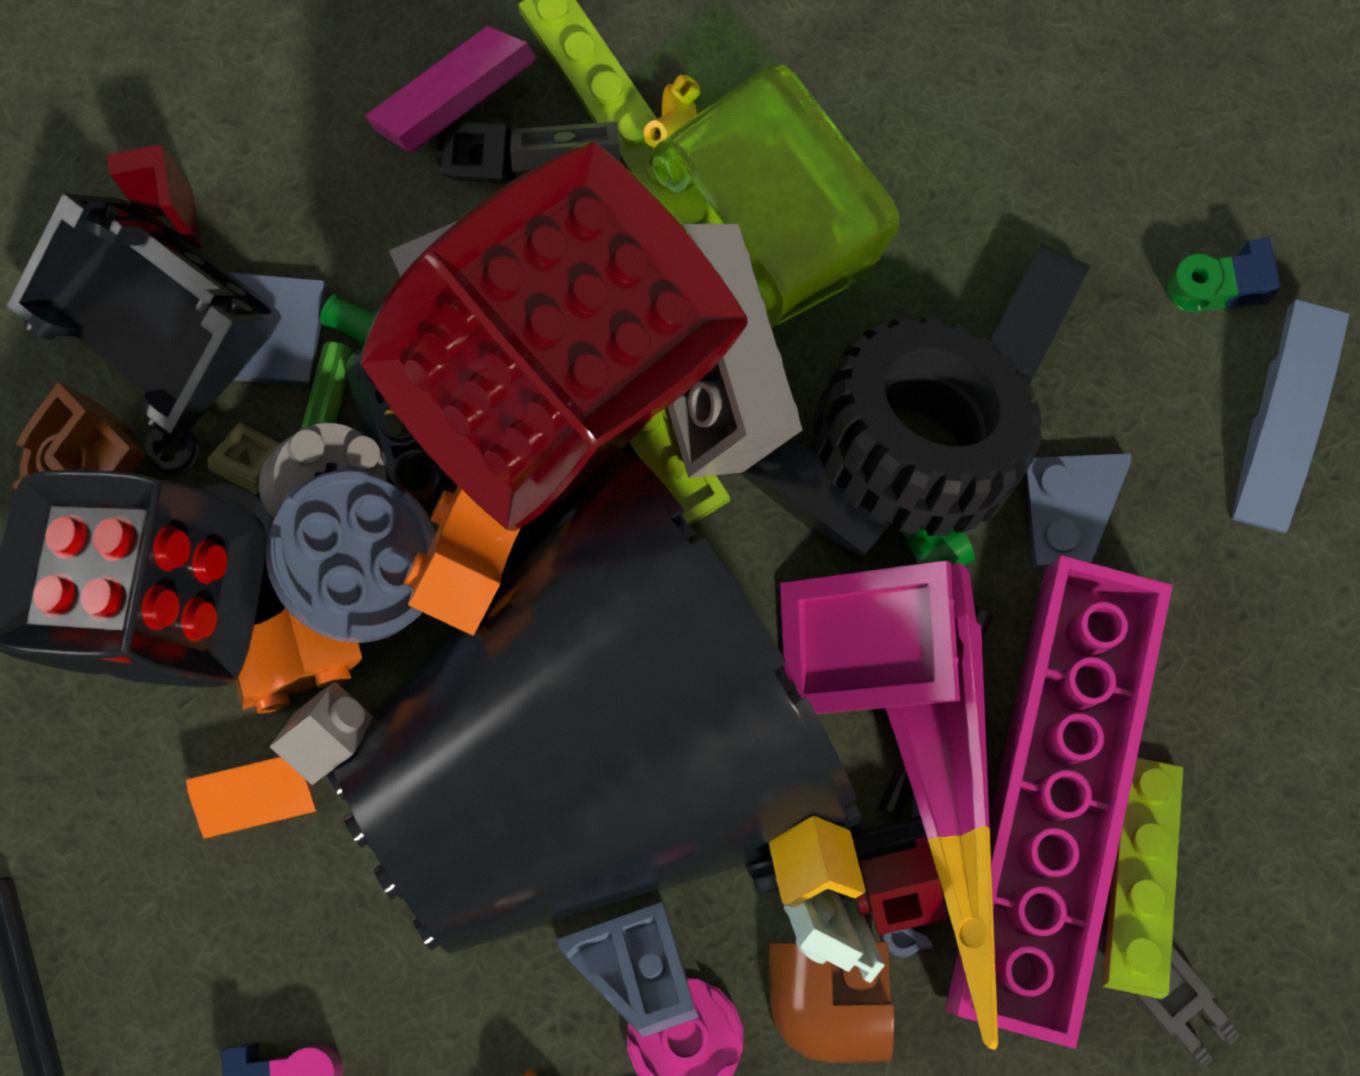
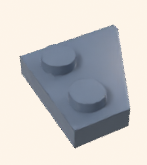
[1024,453,1132,569]
[557,902,699,1037]

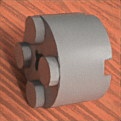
[259,423,386,518]

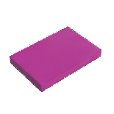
[365,26,536,153]

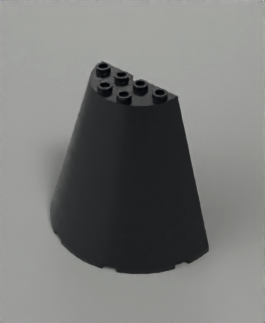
[327,449,862,953]

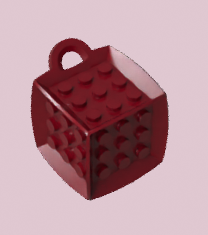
[361,141,748,531]

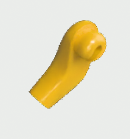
[643,75,700,148]

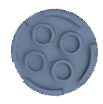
[265,470,436,643]

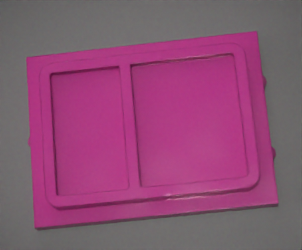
[780,561,960,714]

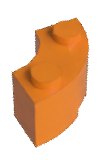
[403,486,520,636]
[235,608,362,714]

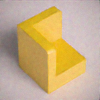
[768,816,866,907]

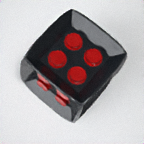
[0,470,266,687]

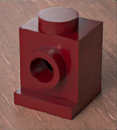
[857,836,948,936]

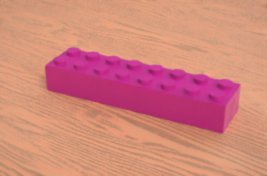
[944,555,1173,1049]

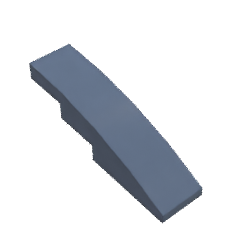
[1231,299,1350,534]

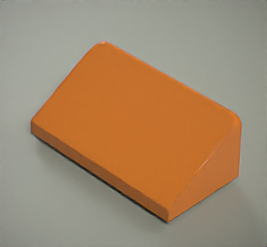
[185,757,317,839]

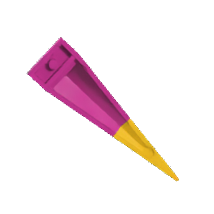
[886,563,998,1050]

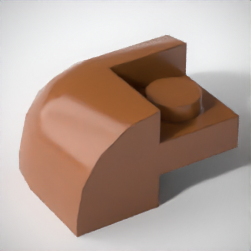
[12,382,146,491]
[768,941,894,1063]

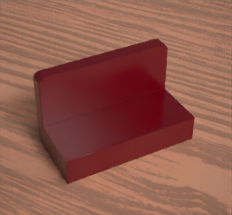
[107,144,201,248]

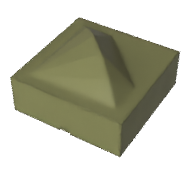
[208,422,280,495]

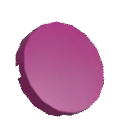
[627,978,743,1076]

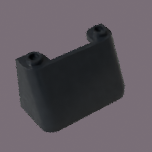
[6,193,281,434]

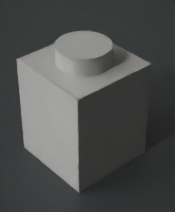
[270,681,373,785]

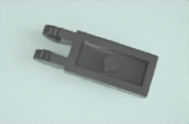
[1097,922,1240,1069]

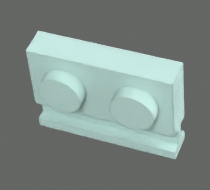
[776,878,885,983]

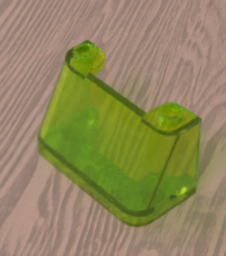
[649,63,900,328]

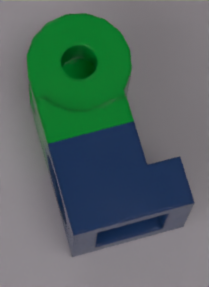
[1167,238,1281,312]

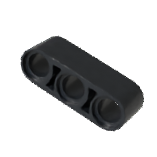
[991,242,1090,383]
[346,346,440,499]

